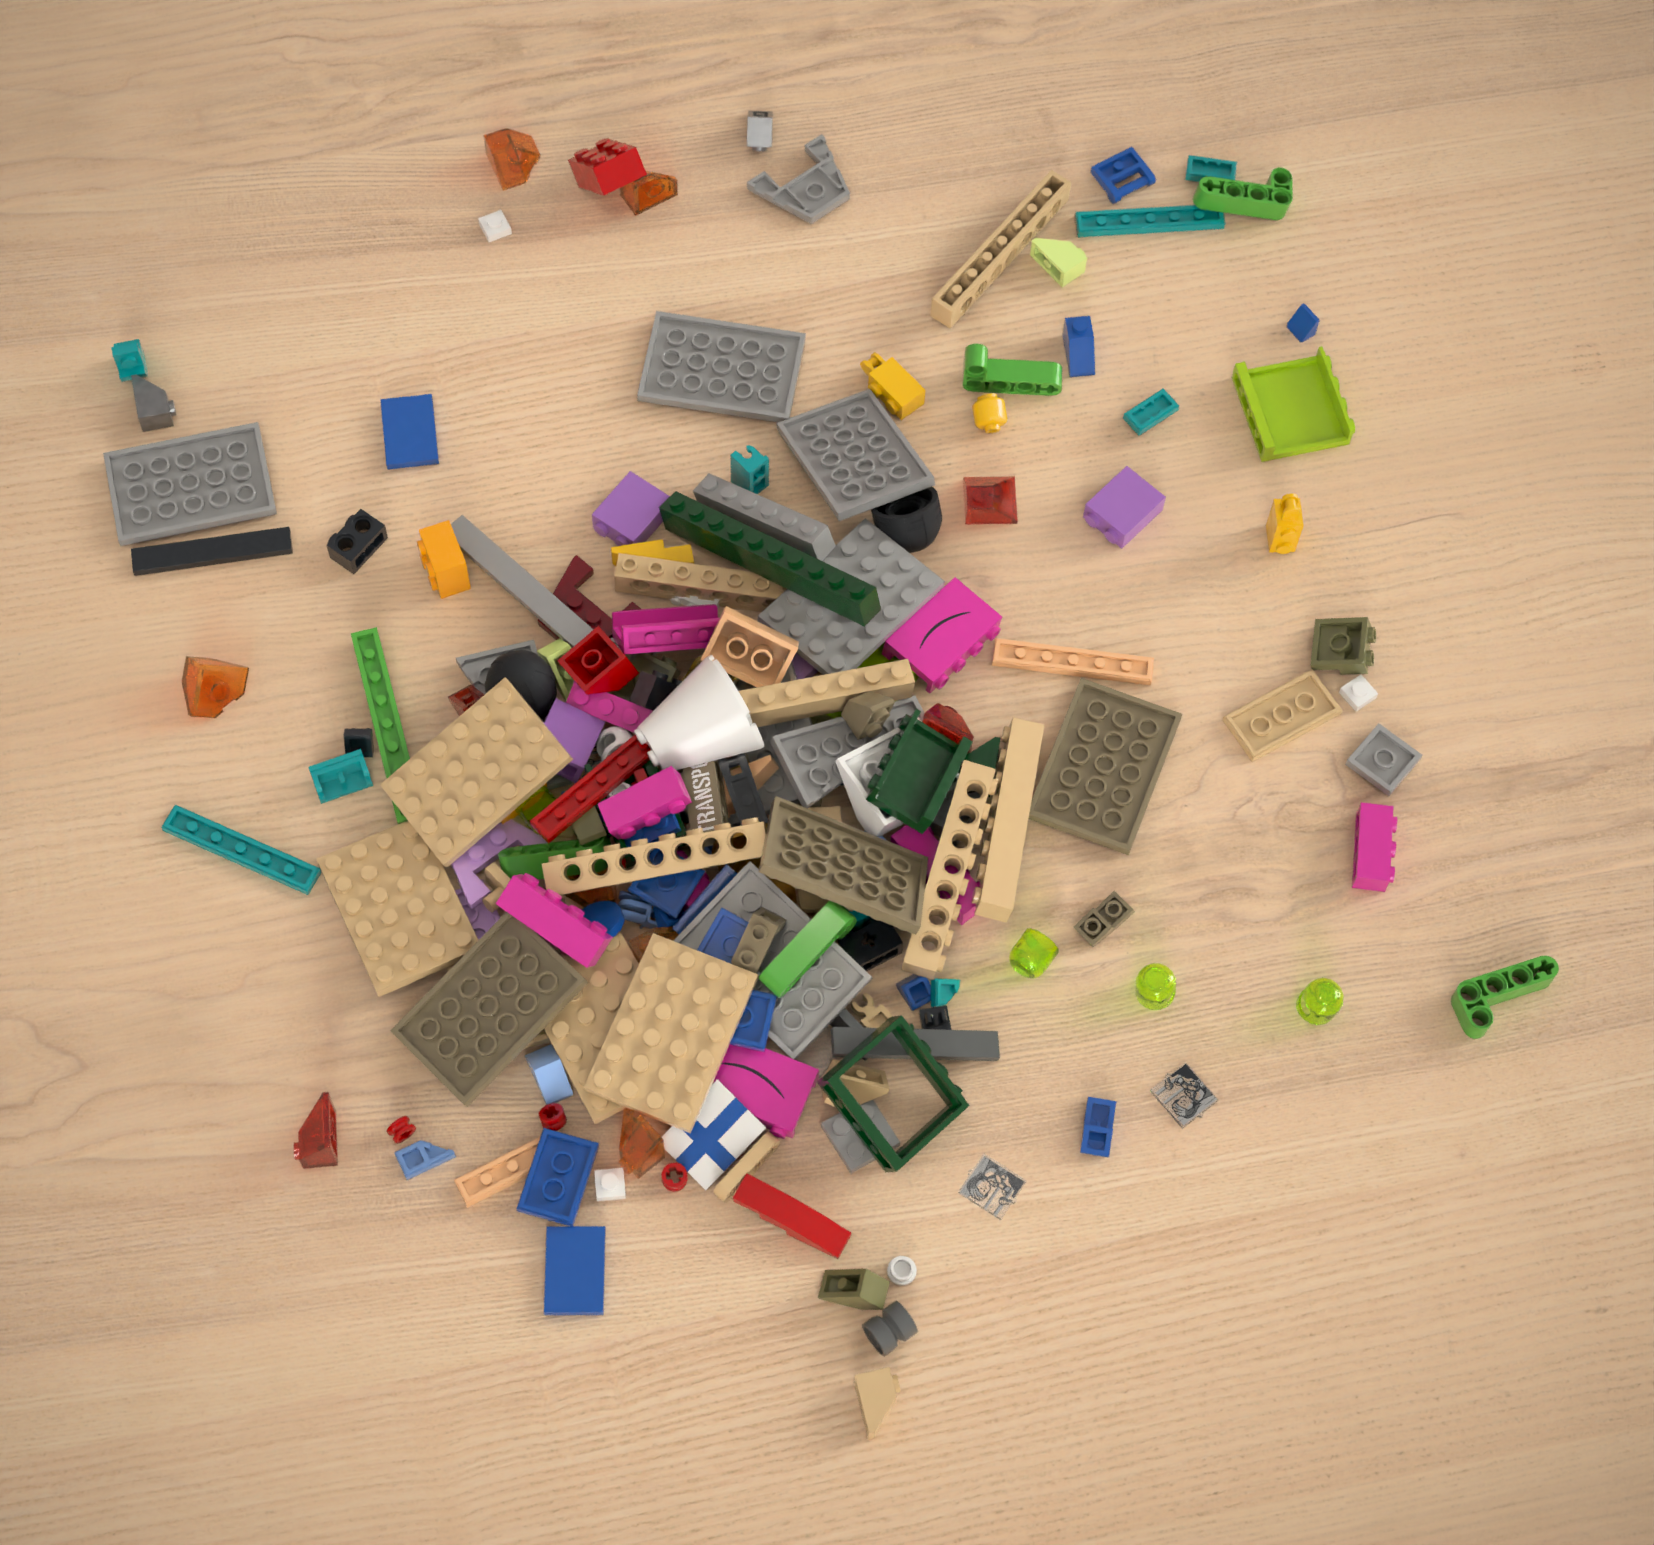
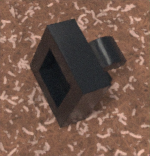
[343,728,374,757]
[919,1005,952,1030]

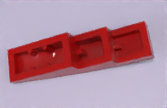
[733,1173,852,1259]

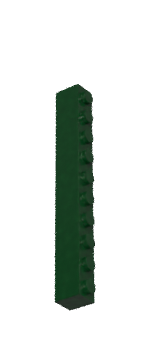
[659,491,881,627]

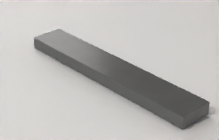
[831,1027,1000,1061]

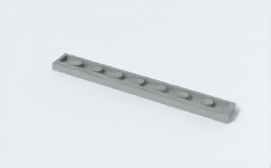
[451,515,593,648]

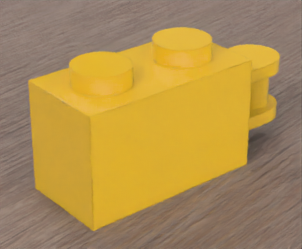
[860,352,926,420]
[1266,493,1304,554]

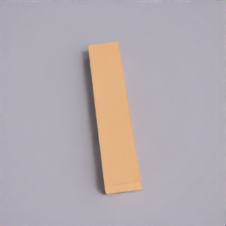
[992,638,1154,685]

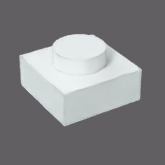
[478,210,512,243]
[1339,674,1378,712]
[594,1168,626,1202]

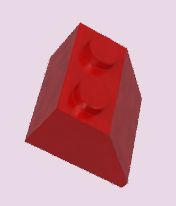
[557,626,639,695]

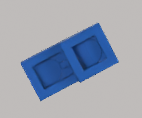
[1080,1097,1117,1158]

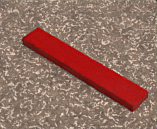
[529,735,651,844]

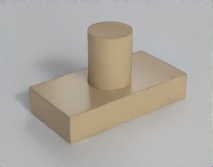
[482,862,511,912]

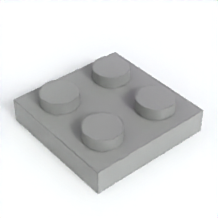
[1345,723,1422,796]
[821,1100,900,1174]

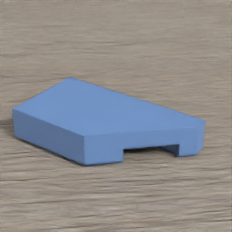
[394,1140,456,1180]

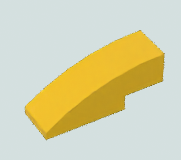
[611,539,694,566]

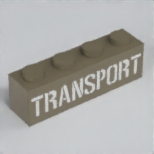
[680,760,729,847]

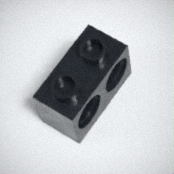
[326,509,388,574]

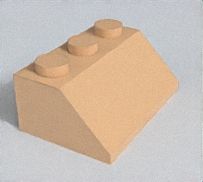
[701,606,799,687]

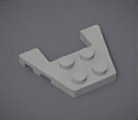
[747,134,850,224]

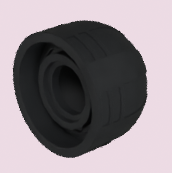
[871,486,942,553]
[485,650,557,720]

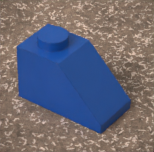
[1062,316,1095,377]

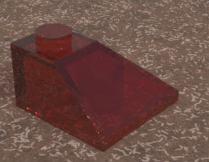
[963,476,1018,524]
[923,703,974,754]
[294,1092,338,1169]

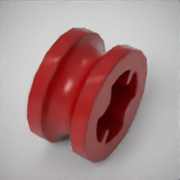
[538,1103,567,1131]
[387,1116,416,1144]
[661,1162,688,1192]

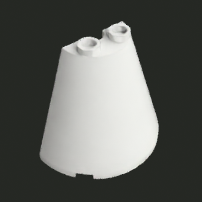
[634,655,765,770]

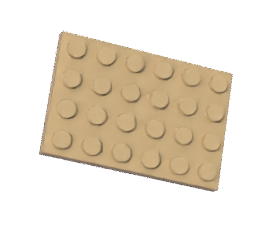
[380,677,573,867]
[316,821,478,997]
[544,931,639,1124]
[583,933,759,1133]

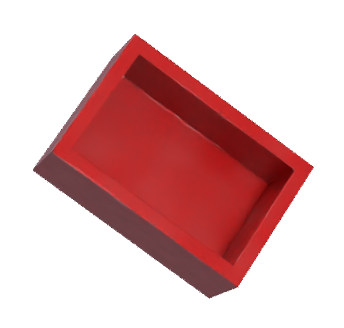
[568,138,647,196]

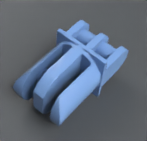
[618,891,658,931]

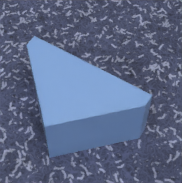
[525,1044,573,1105]

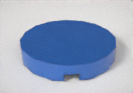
[581,901,625,938]

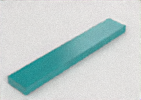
[1075,205,1225,237]
[161,805,322,895]

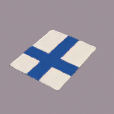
[657,1079,766,1190]

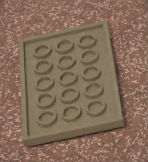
[1029,678,1182,855]
[759,796,928,935]
[390,912,588,1107]

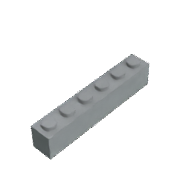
[693,473,835,561]

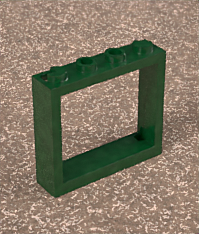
[817,1015,970,1172]

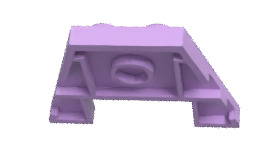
[451,819,552,910]

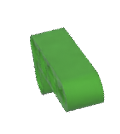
[1193,168,1293,220]
[963,344,1062,396]
[498,835,611,879]
[758,901,857,998]
[1451,956,1559,1039]

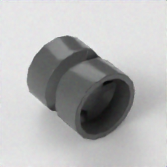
[862,1301,918,1357]

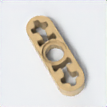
[713,1132,780,1203]

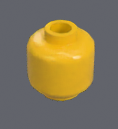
[972,394,1007,433]

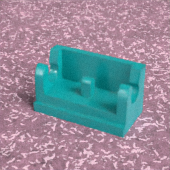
[730,445,769,494]
[308,749,373,804]

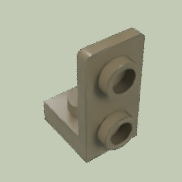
[731,907,787,974]

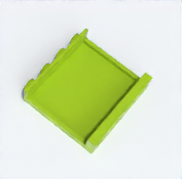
[1232,346,1355,462]

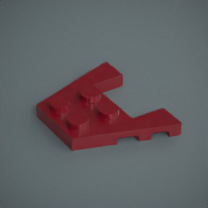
[538,555,641,640]

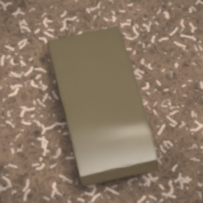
[1074,891,1135,947]

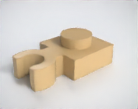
[851,992,893,1028]

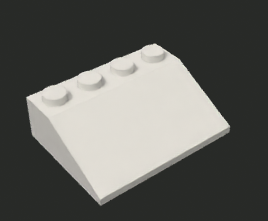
[835,717,960,837]

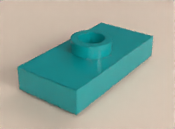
[1185,155,1237,182]
[1123,388,1179,436]

